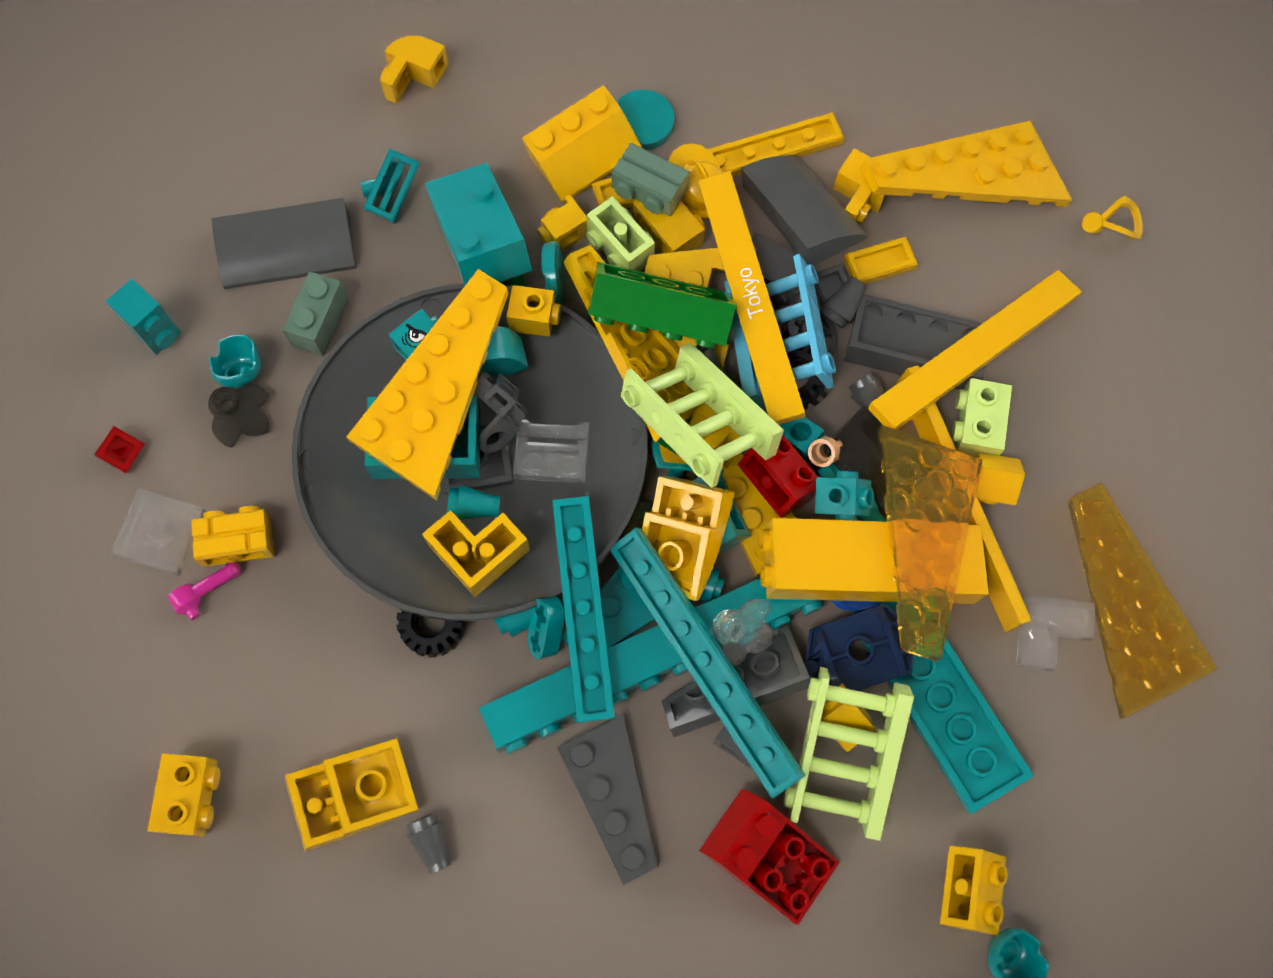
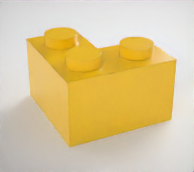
[422,510,530,598]

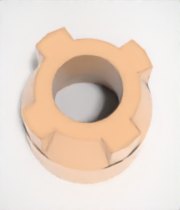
[808,435,843,467]

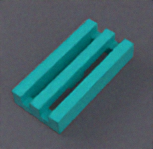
[363,148,420,223]

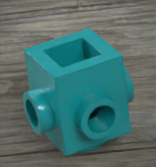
[815,471,874,521]

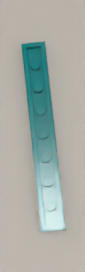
[610,528,806,798]

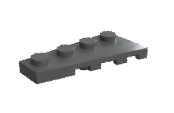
[662,624,811,737]
[557,714,657,885]

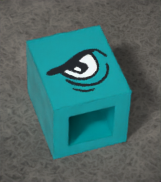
[388,309,439,361]

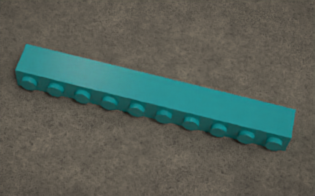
[479,578,824,755]

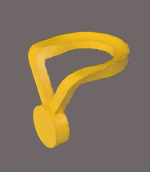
[1082,196,1143,240]

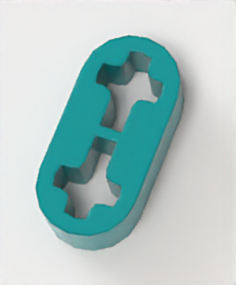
[527,596,565,660]

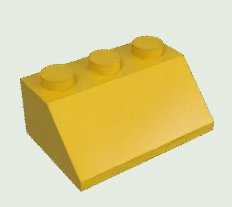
[522,85,642,204]

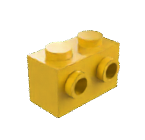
[147,753,220,837]
[940,845,1008,936]

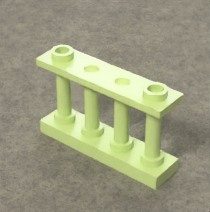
[621,343,784,488]
[784,667,914,841]

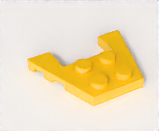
[644,245,755,373]

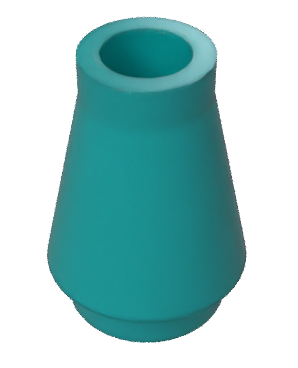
[447,485,500,520]

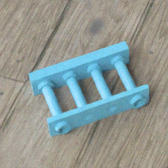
[724,254,836,410]

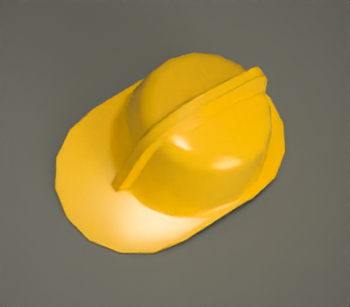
[668,143,723,219]

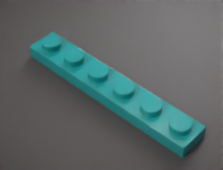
[552,496,615,723]

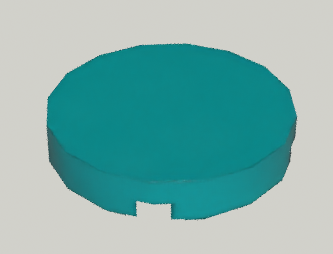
[617,89,675,150]
[541,241,566,306]

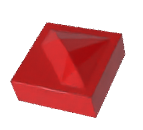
[94,425,145,474]

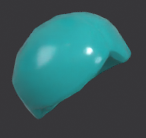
[209,335,262,388]
[987,927,1049,978]

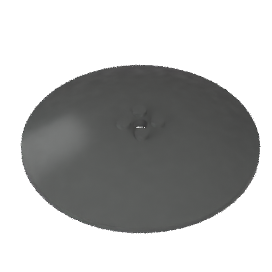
[292,284,647,621]

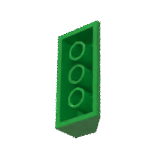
[588,262,737,348]

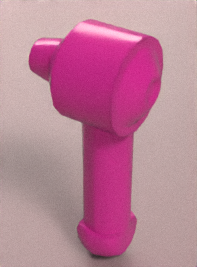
[167,561,241,620]

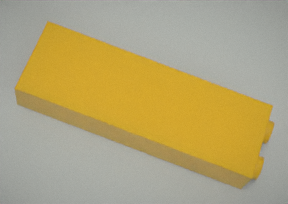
[758,518,989,604]

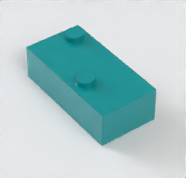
[424,162,532,286]

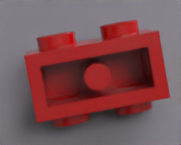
[737,435,819,518]

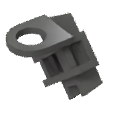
[474,370,527,453]

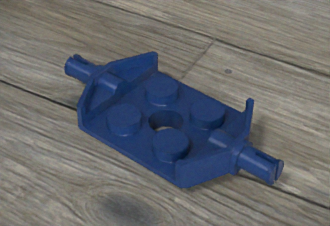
[803,604,940,691]

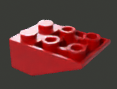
[699,789,840,926]

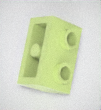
[586,196,655,271]
[951,378,1012,458]

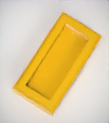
[843,236,918,285]

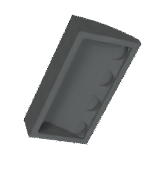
[741,155,867,265]
[211,198,356,289]
[844,294,985,390]

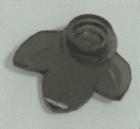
[208,384,270,448]

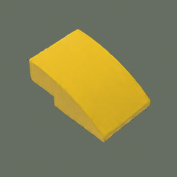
[642,476,735,601]
[285,738,418,852]

